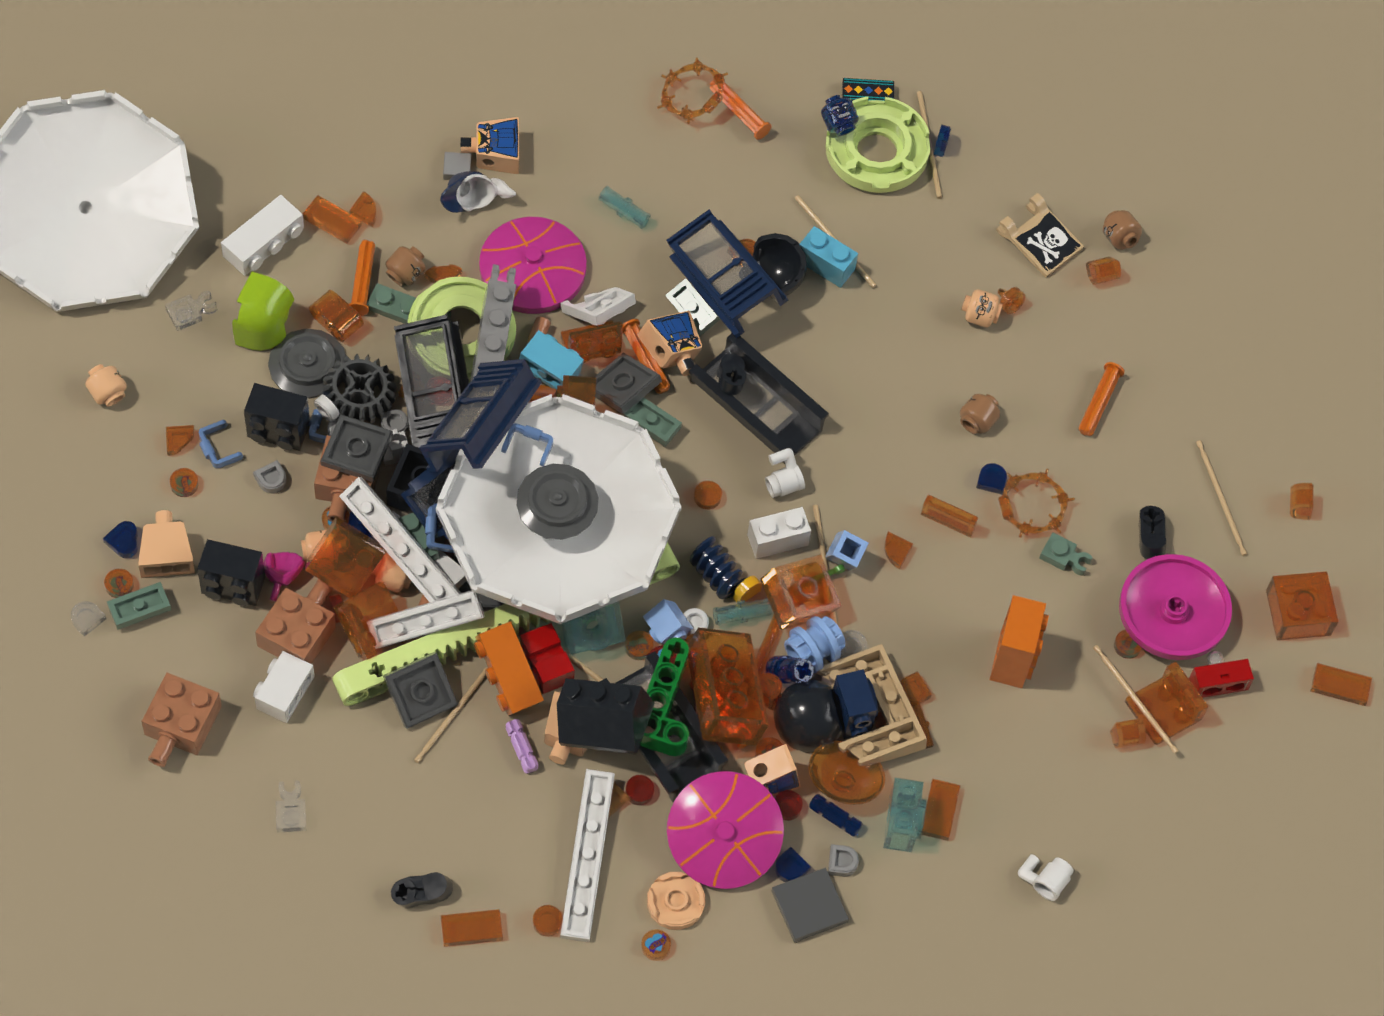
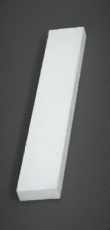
[339,477,461,602]
[560,769,615,942]

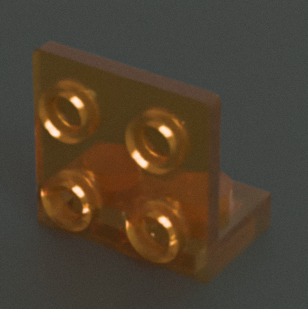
[560,320,623,363]
[333,581,399,660]
[1125,662,1208,745]

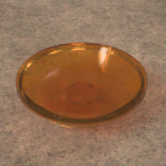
[808,741,885,805]

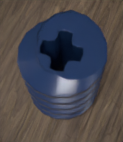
[689,536,748,599]

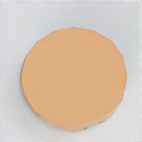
[647,872,705,930]

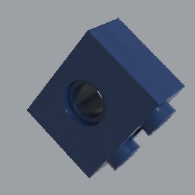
[833,669,878,739]

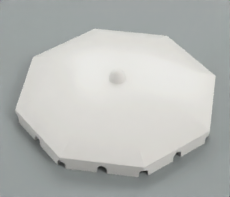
[0,90,199,312]
[436,394,681,624]

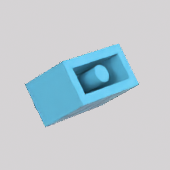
[799,226,858,288]
[519,330,584,394]

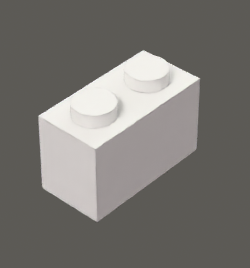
[747,507,811,559]
[253,651,314,723]

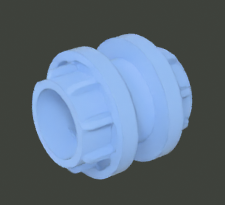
[784,616,846,673]

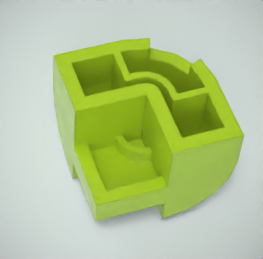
[232,271,295,351]

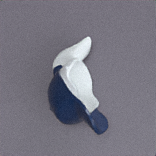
[440,171,516,213]

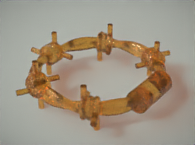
[657,57,728,124]
[998,469,1075,538]

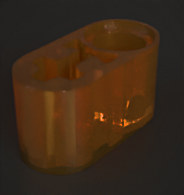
[309,290,364,342]

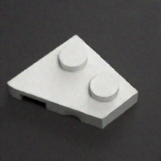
[561,287,636,326]

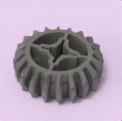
[322,354,397,424]

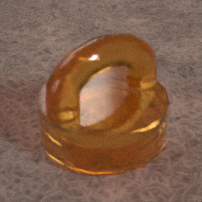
[998,287,1025,314]

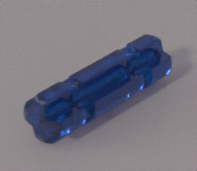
[809,794,862,836]

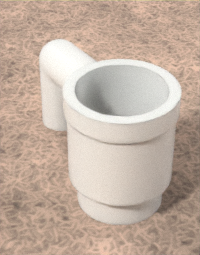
[765,448,805,498]
[1018,854,1074,901]

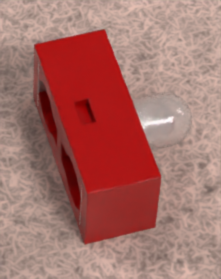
[1189,650,1254,699]

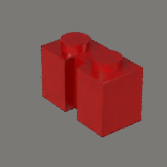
[520,623,575,694]

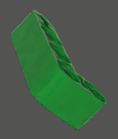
[640,637,689,757]

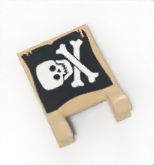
[996,193,1084,278]

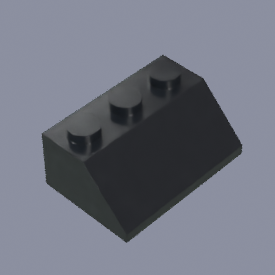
[557,678,655,754]

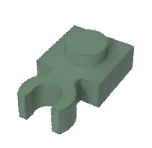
[1039,532,1093,576]

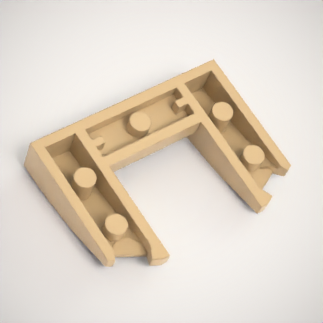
[816,644,927,766]

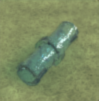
[598,186,651,229]
[713,598,772,625]

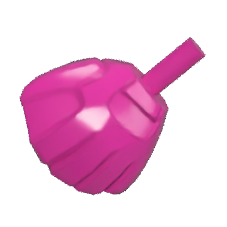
[264,552,305,602]

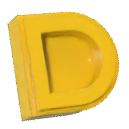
[733,576,762,606]

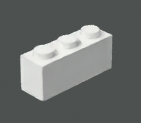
[221,195,304,276]

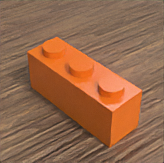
[474,621,544,716]

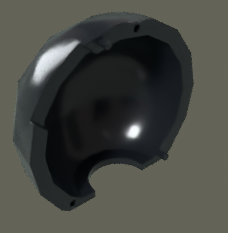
[739,233,807,299]
[773,679,844,752]

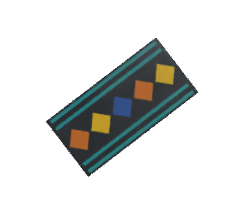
[842,78,894,104]

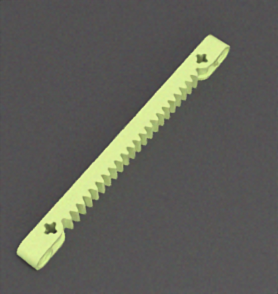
[332,542,680,706]

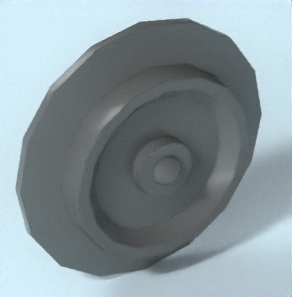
[268,328,346,399]
[516,463,599,540]

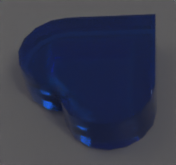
[103,521,138,558]

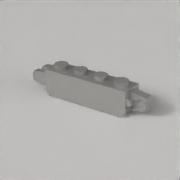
[470,264,516,409]

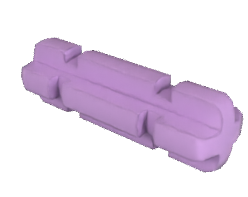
[506,719,538,774]

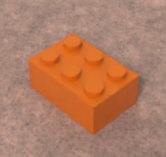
[989,595,1049,688]

